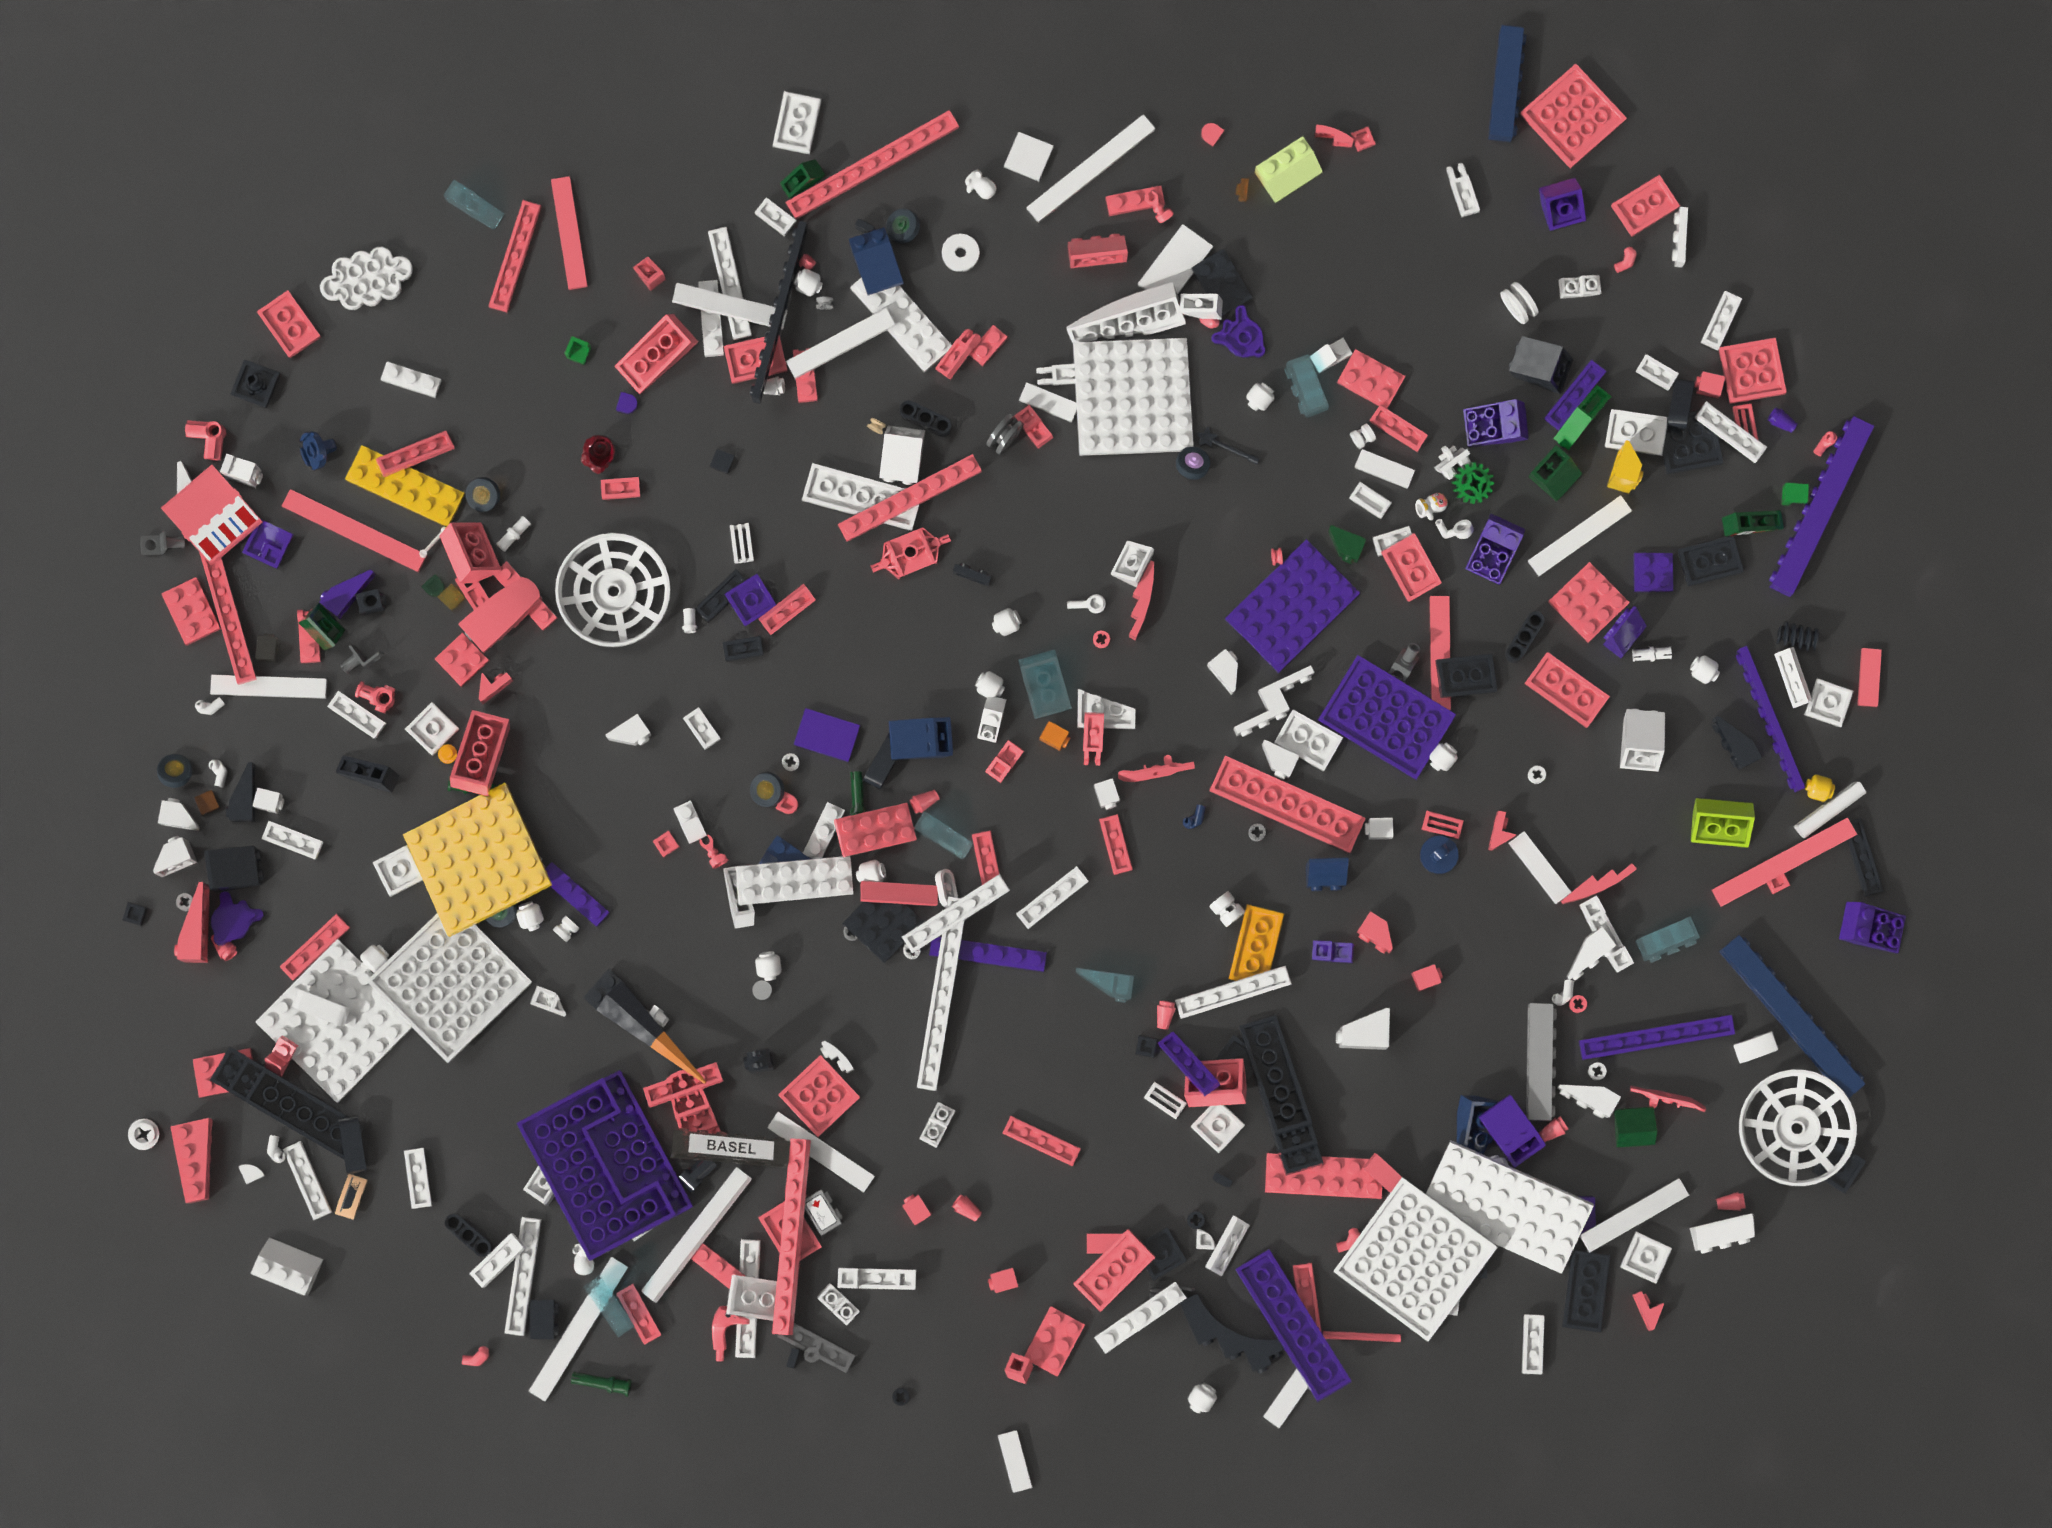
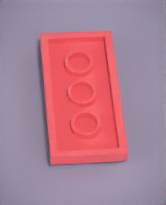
[1524,652,1610,728]
[834,803,917,857]
[1073,1229,1156,1312]

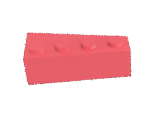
[170,1118,213,1203]

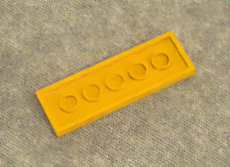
[345,445,465,527]

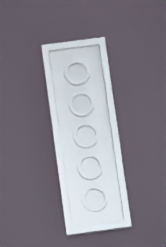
[850,278,952,373]
[802,463,920,531]
[736,856,853,905]

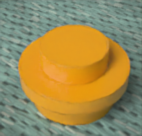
[438,744,457,764]

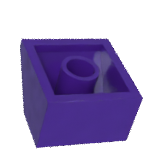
[1539,178,1586,231]

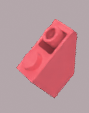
[1357,911,1393,954]

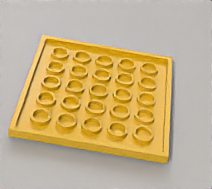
[403,783,552,937]

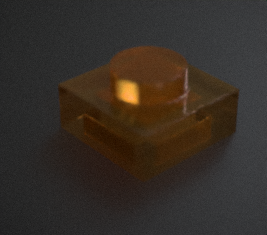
[1236,178,1249,202]

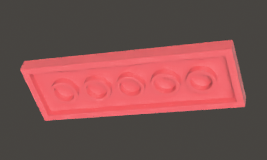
[1265,1153,1382,1199]

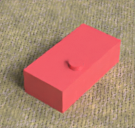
[450,710,510,796]

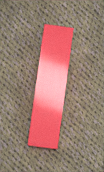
[1129,560,1154,641]
[1561,864,1637,904]

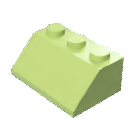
[1255,136,1323,203]

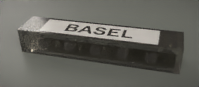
[670,1128,790,1168]

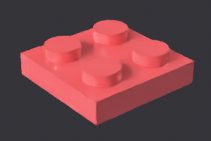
[435,633,489,687]

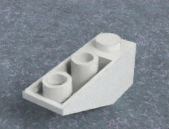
[1567,926,1616,980]
[1557,1085,1621,1119]

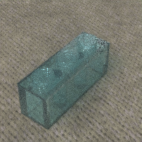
[1284,354,1329,418]
[1635,916,1700,963]
[583,1276,634,1337]

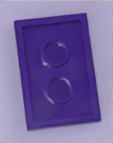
[794,708,860,762]

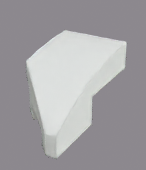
[530,986,566,1017]

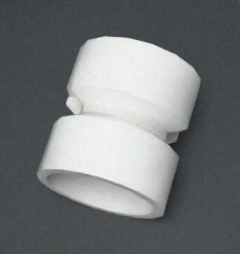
[1209,891,1245,927]

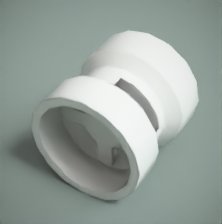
[1350,423,1376,449]
[553,916,580,942]

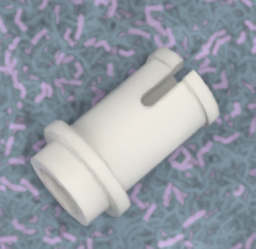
[682,608,697,633]

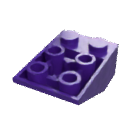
[1463,399,1529,447]
[1465,514,1525,585]
[1603,606,1647,658]
[1839,902,1906,953]
[1479,1094,1546,1168]

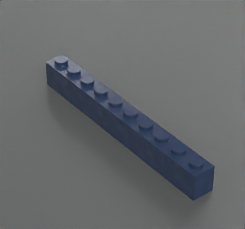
[1719,935,1865,1099]

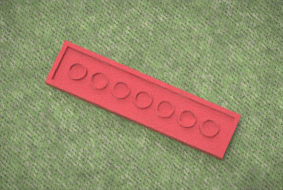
[1210,756,1366,854]

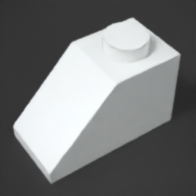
[1179,294,1223,319]
[1207,649,1238,695]
[605,714,651,746]
[1262,740,1299,779]
[158,798,200,831]

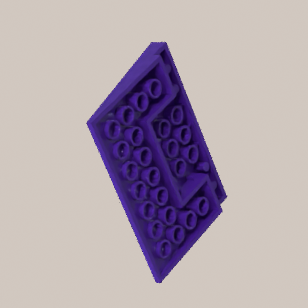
[516,1070,693,1261]

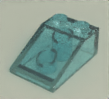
[1018,649,1072,719]

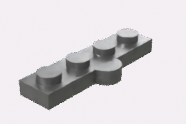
[777,1323,855,1373]

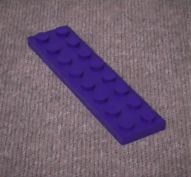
[1236,1250,1351,1402]

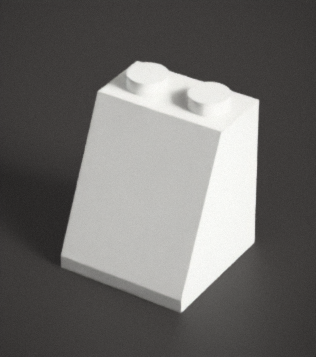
[879,425,925,485]
[1620,709,1665,772]
[1336,1008,1390,1050]

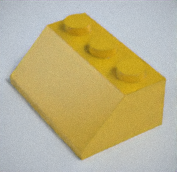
[1607,440,1644,494]

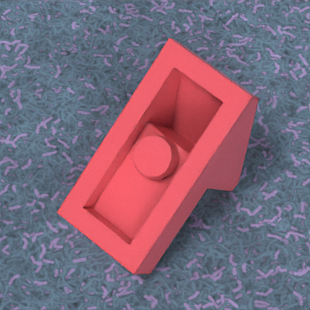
[479,672,513,704]
[1488,811,1516,851]
[265,1035,299,1077]
[1632,1291,1664,1331]

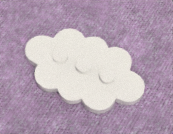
[320,247,413,310]

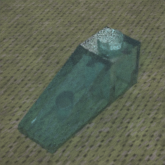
[444,180,504,230]
[914,811,973,860]
[1076,968,1134,1003]

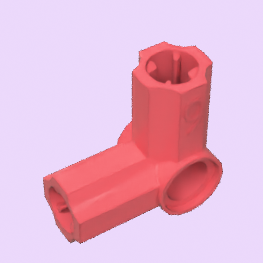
[185,420,226,461]

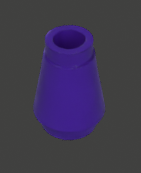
[1768,408,1797,433]

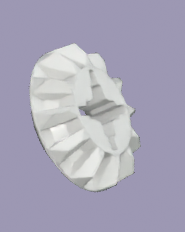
[128,1119,160,1150]

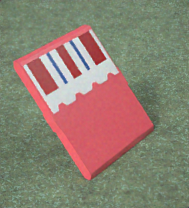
[161,465,262,565]

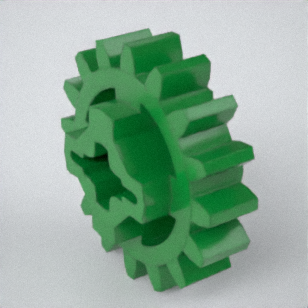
[1452,462,1494,504]

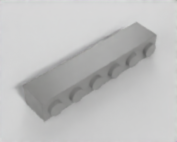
[1526,1003,1557,1121]

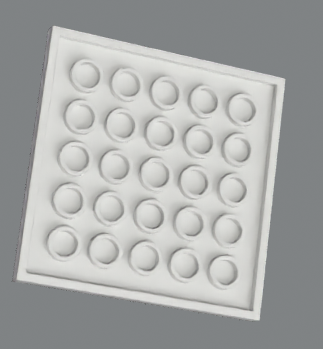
[1073,338,1193,456]
[367,913,532,1063]
[256,939,412,1103]
[1333,1177,1497,1341]

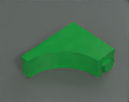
[1553,385,1612,450]

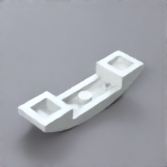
[1580,895,1634,972]
[838,1268,916,1290]

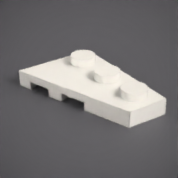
[1077,689,1135,729]

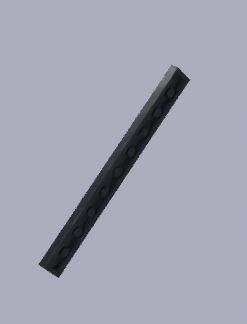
[750,221,808,404]

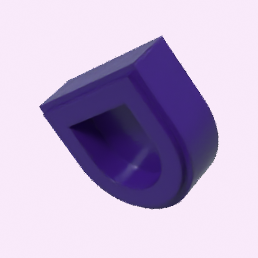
[616,392,638,414]

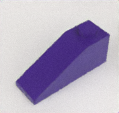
[319,570,376,619]

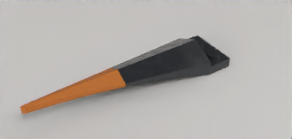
[583,969,706,1084]

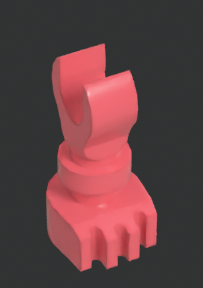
[1144,190,1174,223]
[700,835,728,869]

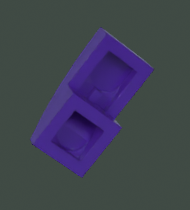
[1312,940,1354,963]

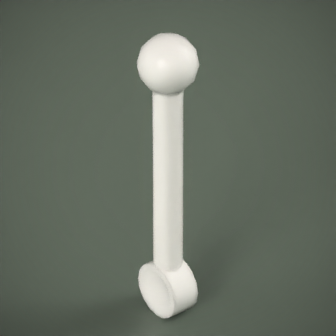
[419,527,446,558]

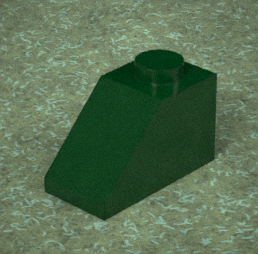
[780,159,825,199]
[1328,525,1366,564]

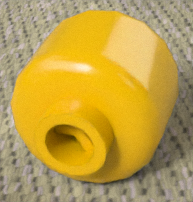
[1805,774,1835,802]

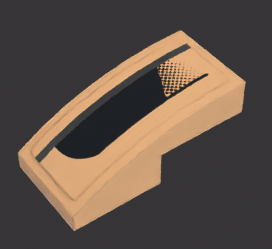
[335,1174,367,1220]

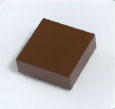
[194,790,220,816]

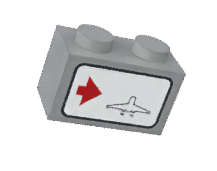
[805,1190,843,1236]

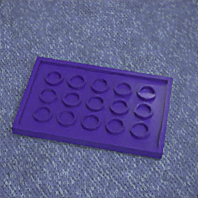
[1225,539,1360,673]
[1318,655,1456,780]

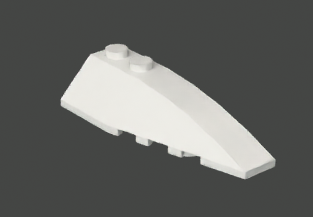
[1066,282,1186,343]

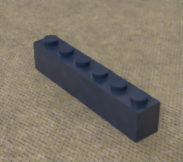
[1488,25,1527,142]

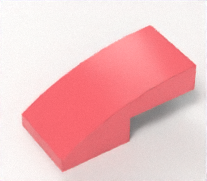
[1315,125,1353,147]
[1014,405,1053,449]
[985,740,1024,783]

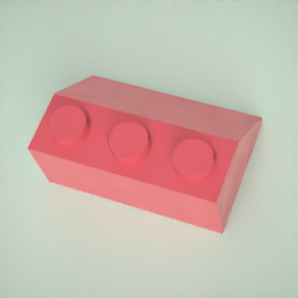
[1068,234,1128,268]
[439,522,502,583]
[1184,1058,1247,1107]

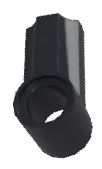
[678,1154,717,1193]

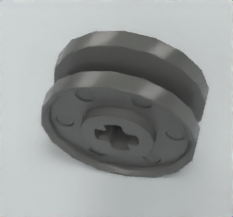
[986,413,1024,455]

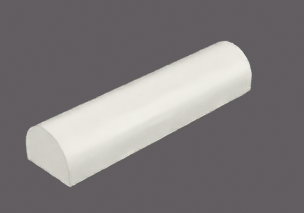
[1794,782,1866,838]

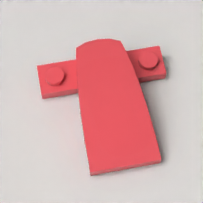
[458,561,558,653]
[643,1062,725,1159]

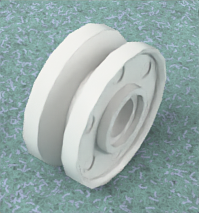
[1500,282,1539,324]

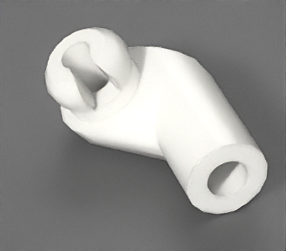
[209,760,227,788]
[267,1135,286,1163]

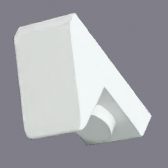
[1310,338,1352,373]
[673,801,707,844]

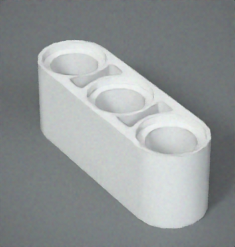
[291,989,350,1027]

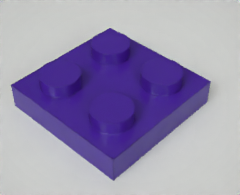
[1633,553,1673,592]
[724,574,776,626]

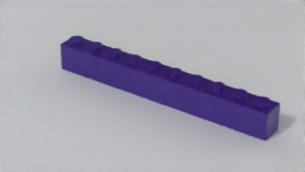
[1769,416,1874,597]

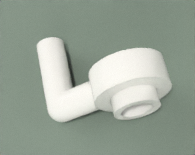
[1435,519,1474,539]

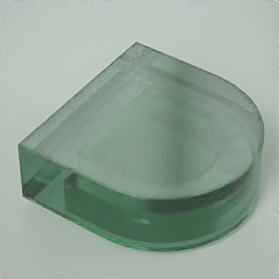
[421,574,445,597]

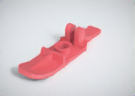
[1118,755,1195,782]
[1630,1086,1706,1112]

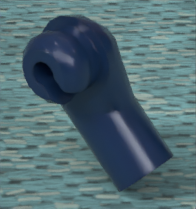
[1183,805,1206,829]

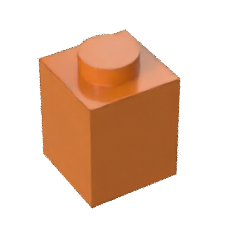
[1040,721,1071,751]

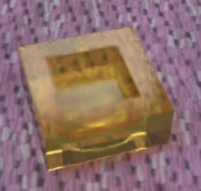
[438,584,465,611]

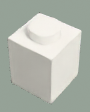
[1094,778,1120,810]
[253,788,284,814]
[1365,818,1393,840]

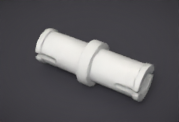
[496,516,531,552]
[1632,646,1672,662]

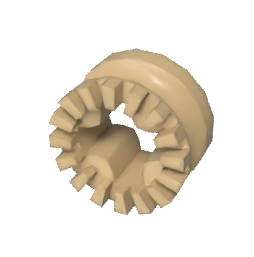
[867,418,886,434]

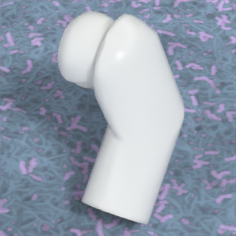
[195,697,225,715]
[1552,980,1574,1006]

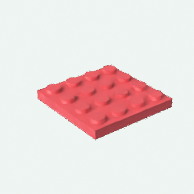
[1520,64,1627,169]

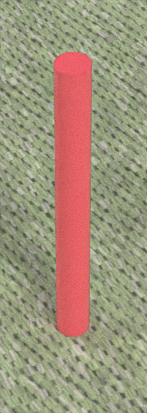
[1322,1331,1401,1342]

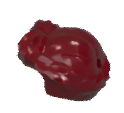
[581,435,615,474]

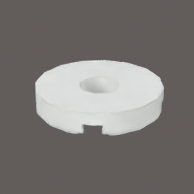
[942,234,979,272]

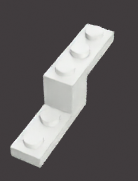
[1234,666,1314,737]
[1094,1282,1186,1354]

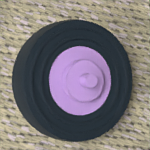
[1176,447,1210,480]

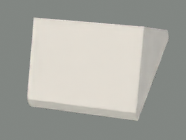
[1111,541,1155,587]
[523,1166,555,1206]

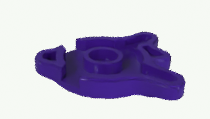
[1211,305,1266,357]
[211,892,263,946]

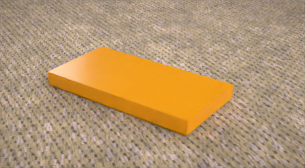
[1229,904,1284,981]

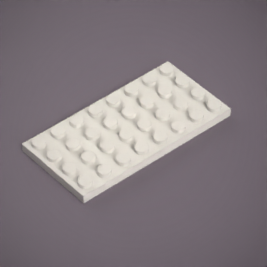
[1426,1140,1594,1273]

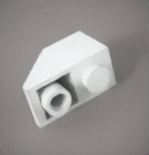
[978,696,1006,743]

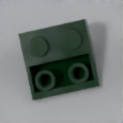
[1528,445,1582,502]

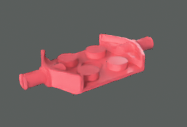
[870,527,951,579]

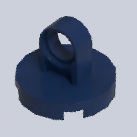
[300,431,338,470]
[1420,836,1458,874]

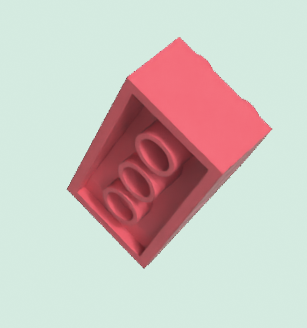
[615,314,698,394]
[174,882,210,963]

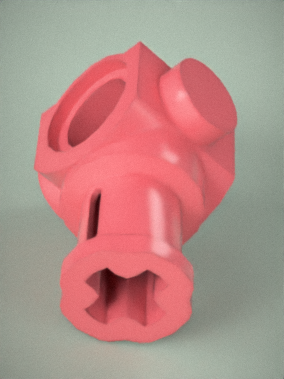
[355,681,395,714]

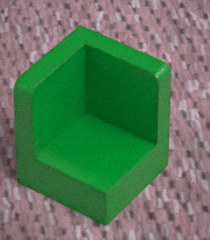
[565,336,591,365]
[1782,483,1809,505]

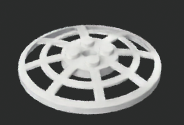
[555,533,670,647]
[1739,1070,1857,1186]

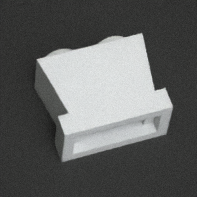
[220,454,263,488]

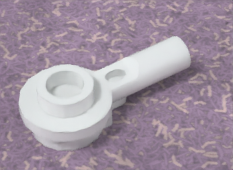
[1067,594,1106,613]

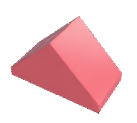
[633,257,666,291]

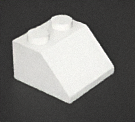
[153,836,197,877]

